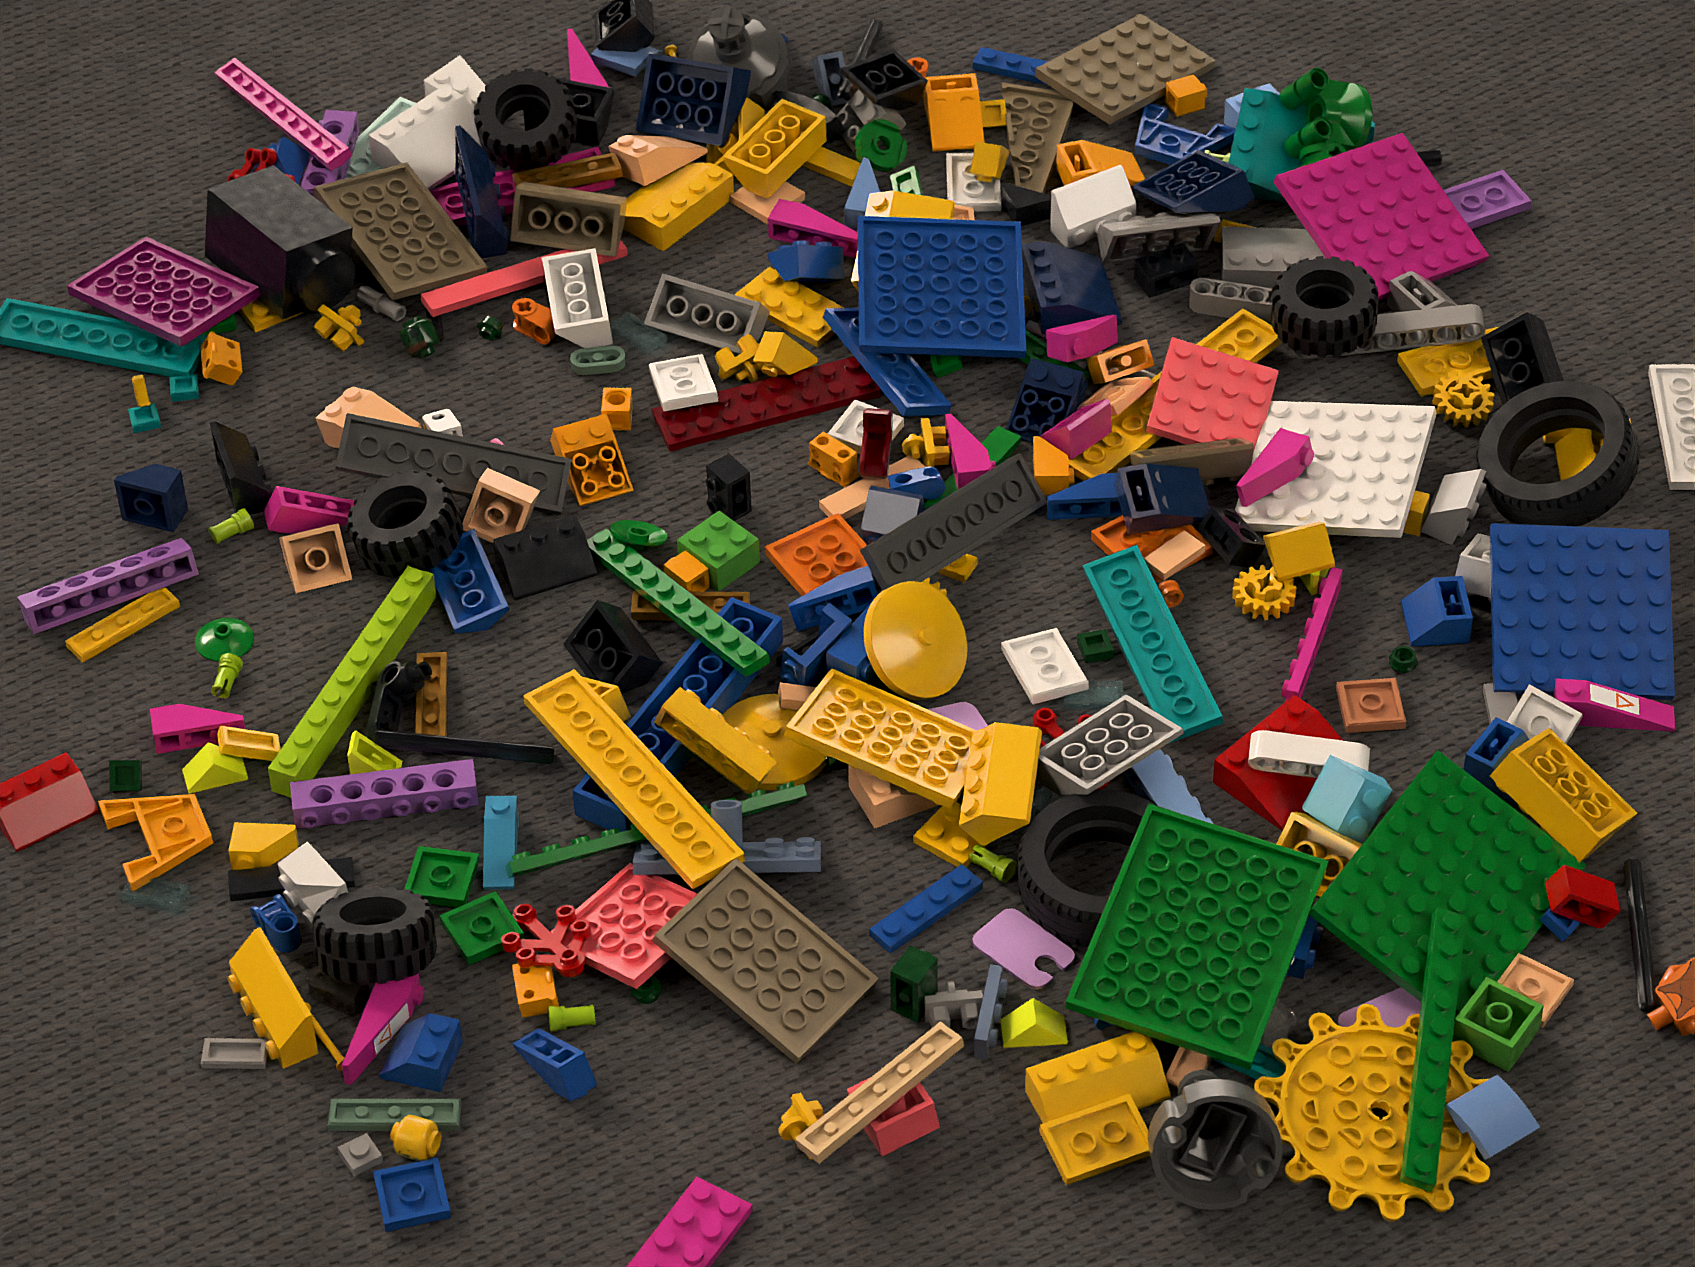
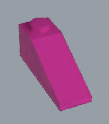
[1046,315,1118,362]
[945,414,996,490]
[1236,428,1314,507]
[264,486,355,534]
[150,704,245,754]

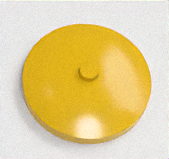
[864,581,967,700]
[722,694,827,791]

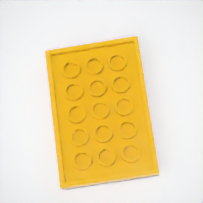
[784,668,977,809]

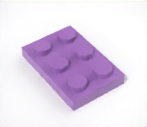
[1443,170,1532,229]

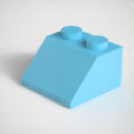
[1302,754,1392,843]

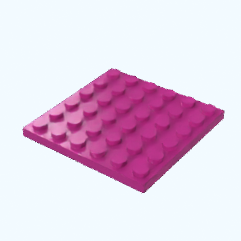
[1273,133,1489,301]

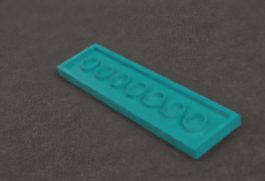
[0,298,207,377]
[1083,545,1224,744]

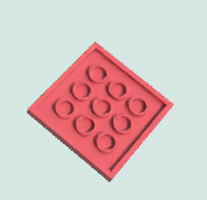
[1145,337,1279,452]
[550,863,697,989]

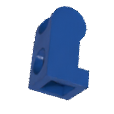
[888,466,945,500]

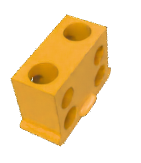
[200,331,242,386]
[808,431,860,488]
[512,964,559,1018]

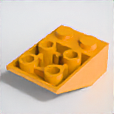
[924,73,985,151]
[1056,140,1145,191]
[550,414,634,506]

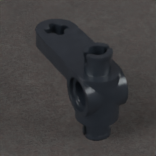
[367,661,432,742]

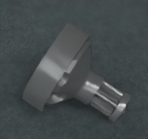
[687,6,791,107]
[1148,1070,1282,1210]

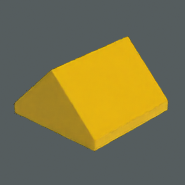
[1263,521,1335,581]

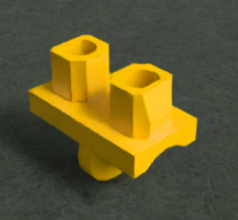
[313,304,365,352]
[715,334,762,383]
[902,418,950,467]
[778,1093,823,1159]

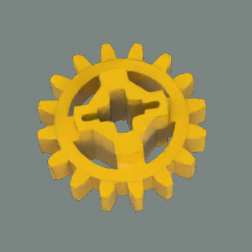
[1432,370,1494,428]
[1232,565,1296,620]

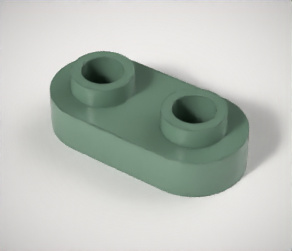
[570,346,626,375]

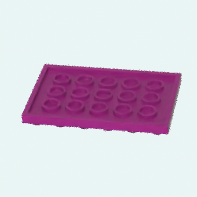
[67,237,260,347]

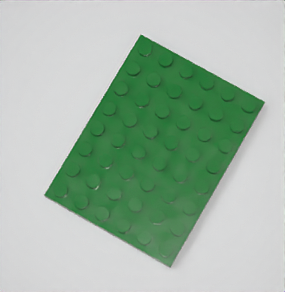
[1309,750,1587,1018]
[1065,803,1329,1070]

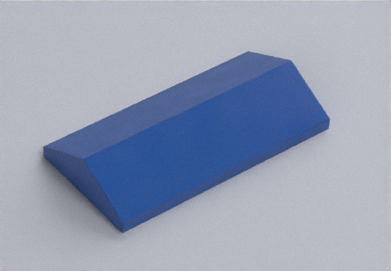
[429,529,510,633]

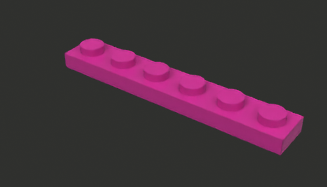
[1281,567,1343,702]

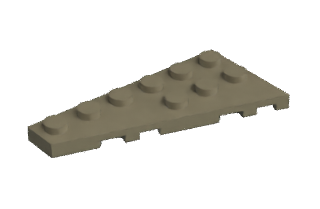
[1001,82,1076,193]

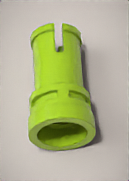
[209,508,254,544]
[211,653,243,698]
[969,844,1017,883]
[548,1004,595,1032]

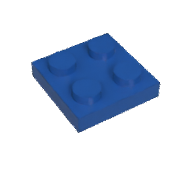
[373,1158,451,1232]

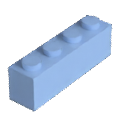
[1124,749,1213,824]

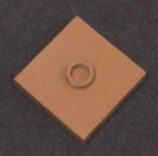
[1336,678,1406,733]

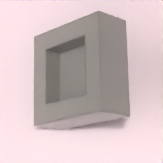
[338,1133,383,1176]

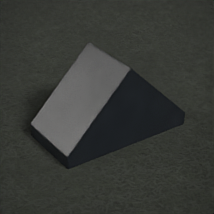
[1002,182,1051,226]

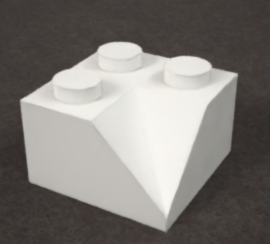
[277,841,348,928]

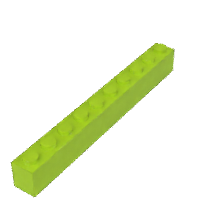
[268,566,437,797]

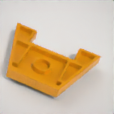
[98,794,213,892]

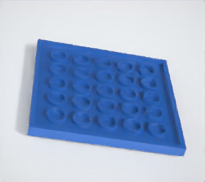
[857,216,1026,358]
[1490,523,1675,700]

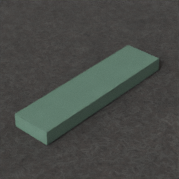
[328,1099,462,1131]

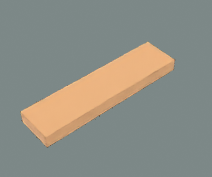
[819,454,925,520]

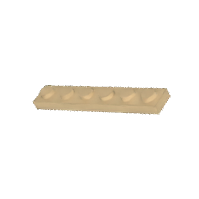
[795,1022,964,1164]

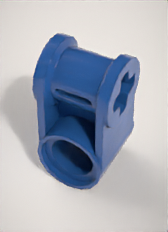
[250,894,302,952]

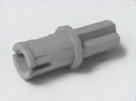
[357,286,406,322]

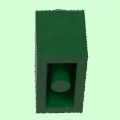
[890,945,938,1023]

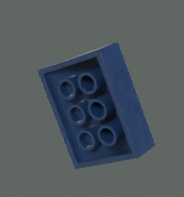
[636,53,751,146]
[455,125,511,258]
[1131,150,1255,213]
[1022,242,1123,334]

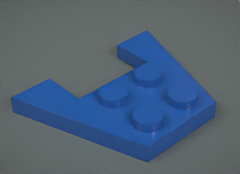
[1135,103,1236,166]

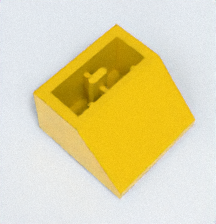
[1554,428,1604,481]

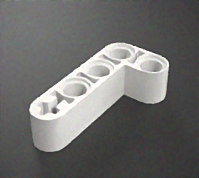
[1248,730,1370,778]

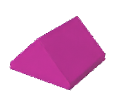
[1041,398,1112,460]

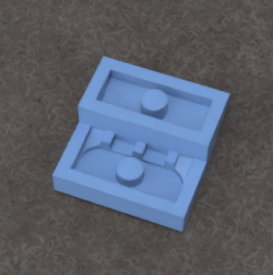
[591,46,662,77]
[1445,1075,1540,1160]

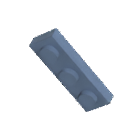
[974,964,1008,1060]

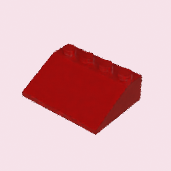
[1213,695,1344,831]

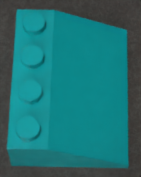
[1228,88,1307,203]

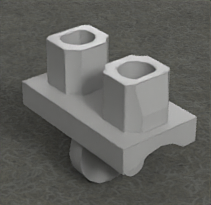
[924,981,983,1029]

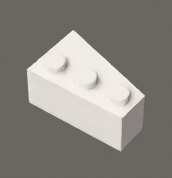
[424,56,486,107]

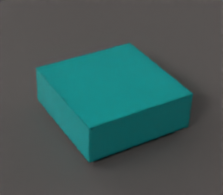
[169,374,199,402]
[128,403,161,433]

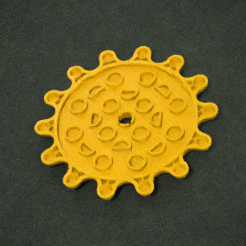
[1254,1004,1490,1222]

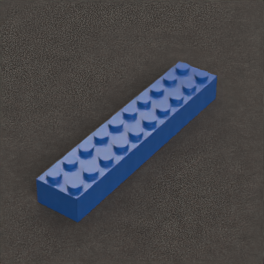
[573,597,783,832]

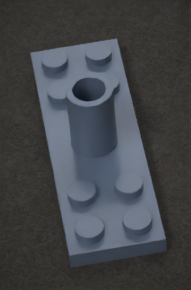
[633,800,821,875]

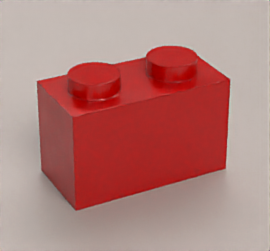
[1545,865,1621,929]

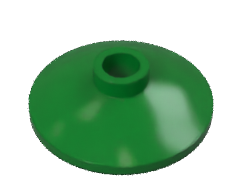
[610,520,667,551]
[195,618,254,662]

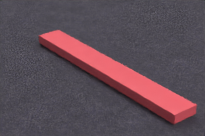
[421,240,628,317]

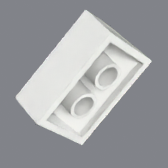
[1050,165,1136,248]

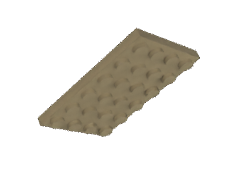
[1035,14,1216,125]
[313,163,487,301]
[652,858,879,1064]

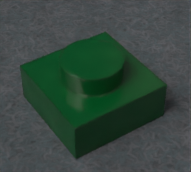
[1077,629,1114,663]
[109,760,142,791]

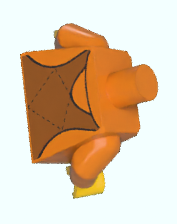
[1647,957,1695,1036]

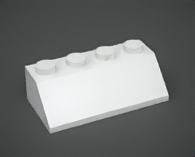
[542,248,613,348]

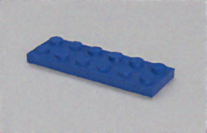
[823,308,952,417]

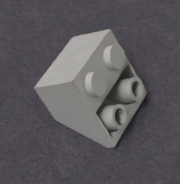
[837,89,907,153]
[1387,270,1458,312]
[1420,469,1487,545]

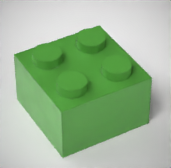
[677,511,760,592]
[1452,977,1544,1072]

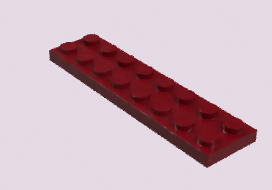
[651,356,881,452]

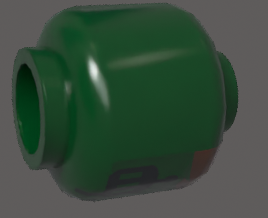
[399,315,440,358]

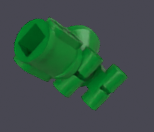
[1280,67,1372,168]

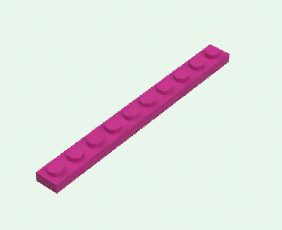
[214,58,353,171]

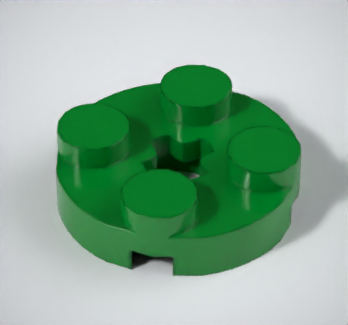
[855,119,907,172]

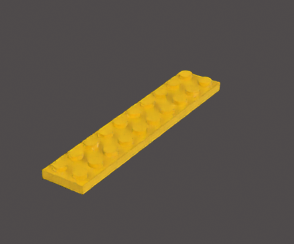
[1068,308,1282,481]
[523,669,745,889]

